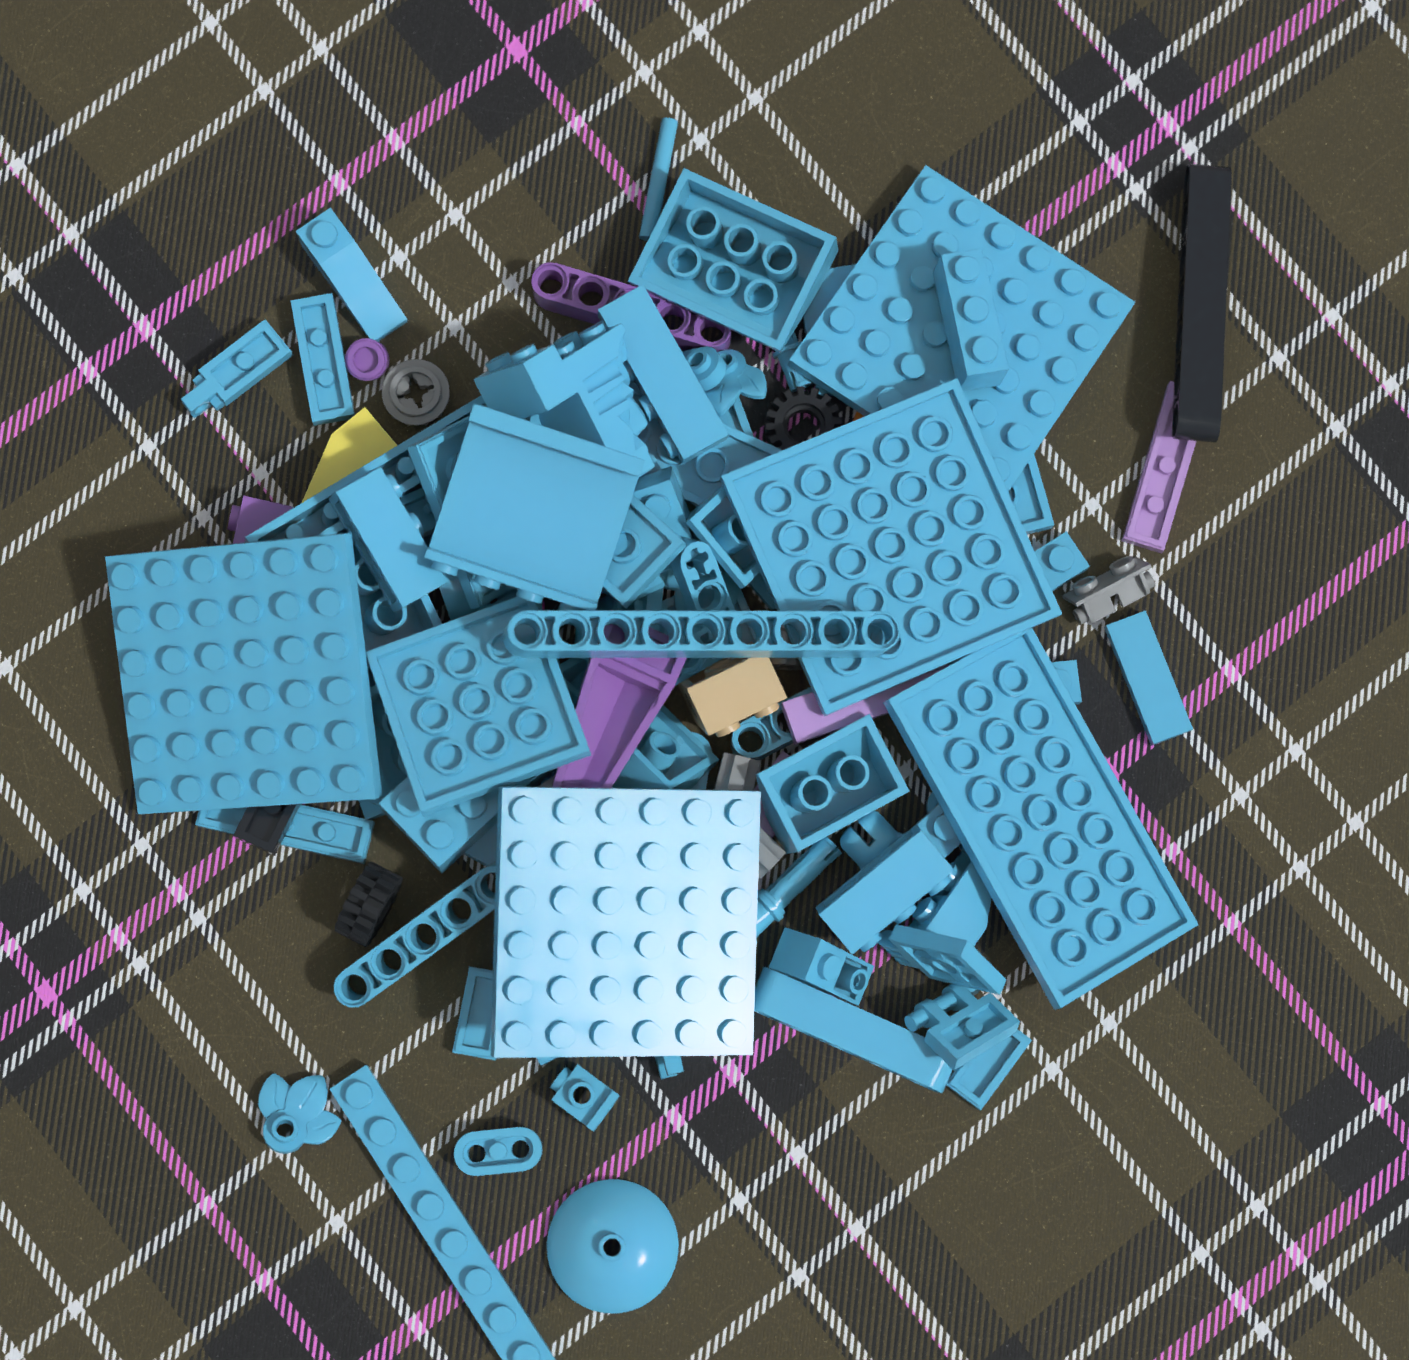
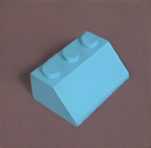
[755,714,910,854]

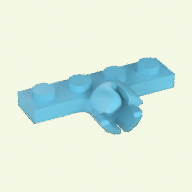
[840,803,961,870]

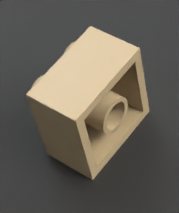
[678,642,787,737]

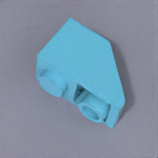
[768,927,874,1006]

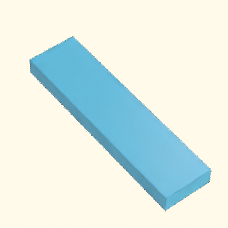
[195,805,375,864]

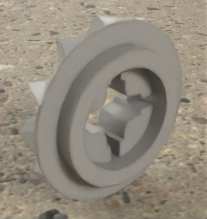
[382,359,450,426]

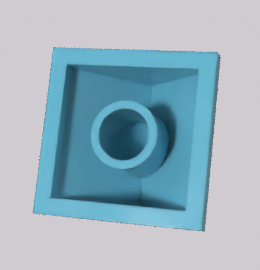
[685,486,760,589]

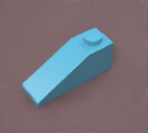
[296,207,408,341]

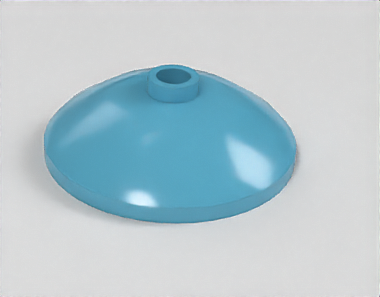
[547,1179,679,1313]

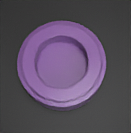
[345,338,389,381]

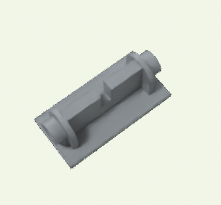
[1062,556,1155,625]

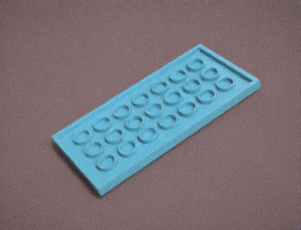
[883,628,1199,1010]

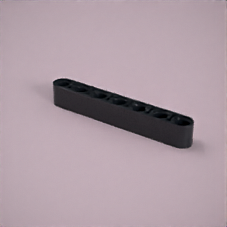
[1172,164,1232,443]

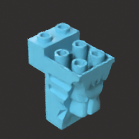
[473,322,655,476]

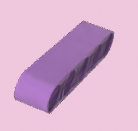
[531,262,731,352]

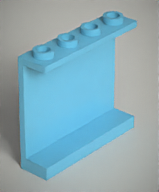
[424,403,645,611]

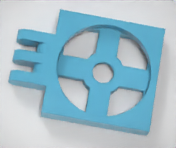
[878,924,1007,995]

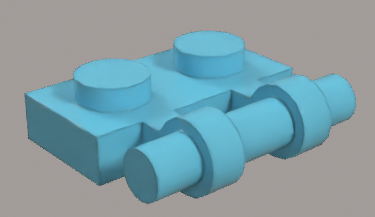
[904,984,1020,1070]

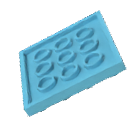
[366,597,592,817]

